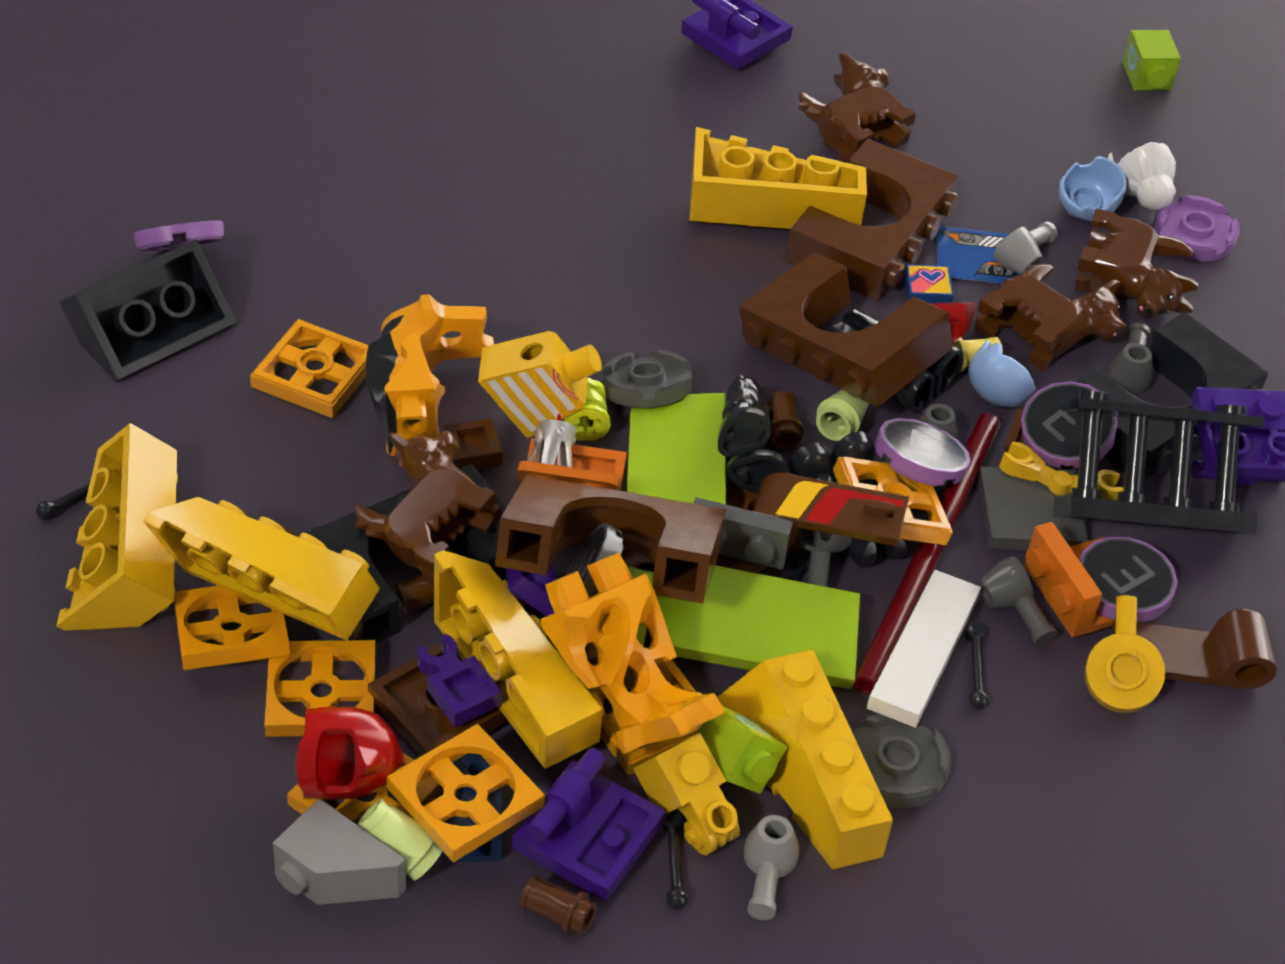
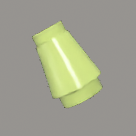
[816,390,869,441]
[358,798,442,881]

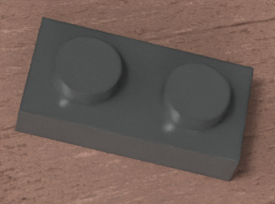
[693,497,793,570]

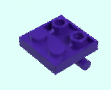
[681,0,793,69]
[1191,387,1285,486]
[512,748,666,902]

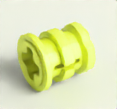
[564,378,611,441]

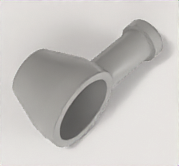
[993,222,1058,275]
[743,815,799,920]

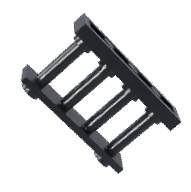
[1053,390,1264,534]

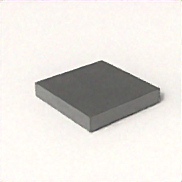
[978,467,1088,550]

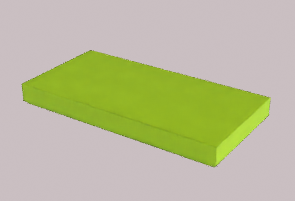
[627,393,726,504]
[649,566,860,689]

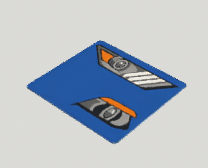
[937,226,1020,284]

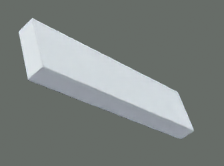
[866,570,981,728]

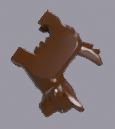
[798,53,916,163]
[1074,208,1198,318]
[974,265,1126,372]
[354,431,502,583]

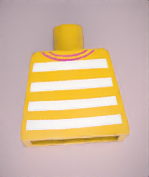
[478,331,602,438]

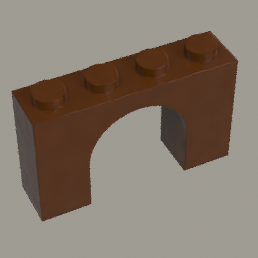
[785,138,959,301]
[739,252,953,407]
[495,474,726,604]

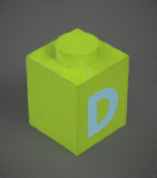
[1122,30,1181,90]
[697,706,788,794]

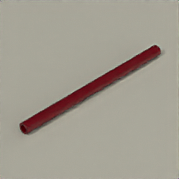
[854,413,1001,695]

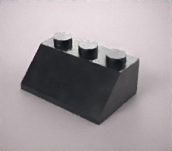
[59,239,237,381]

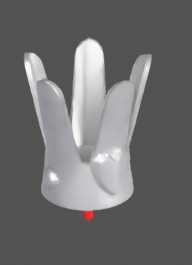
[528,413,577,467]

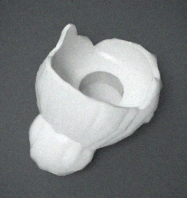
[1108,142,1176,210]

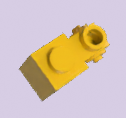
[633,732,740,855]

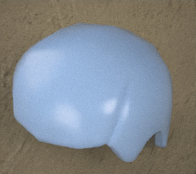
[1058,156,1126,222]
[968,340,1036,407]

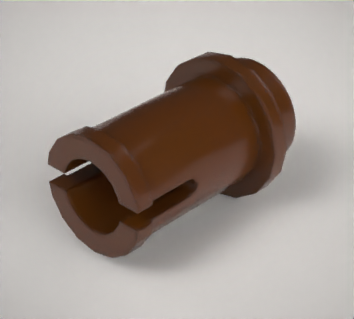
[767,390,804,450]
[394,575,434,614]
[520,874,597,936]

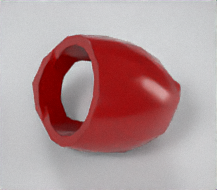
[295,706,403,800]

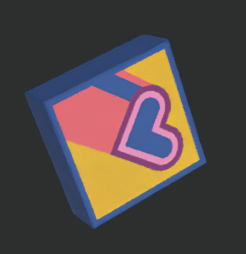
[904,264,954,303]

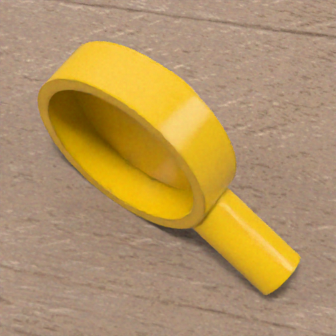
[1085,595,1165,713]

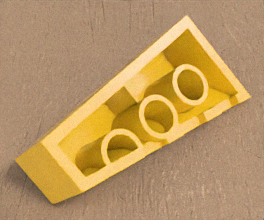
[689,127,867,229]
[56,423,178,631]
[143,497,380,640]
[434,550,604,769]
[717,650,893,870]

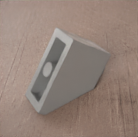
[273,798,406,905]

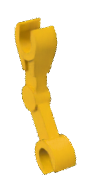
[999,442,1124,501]

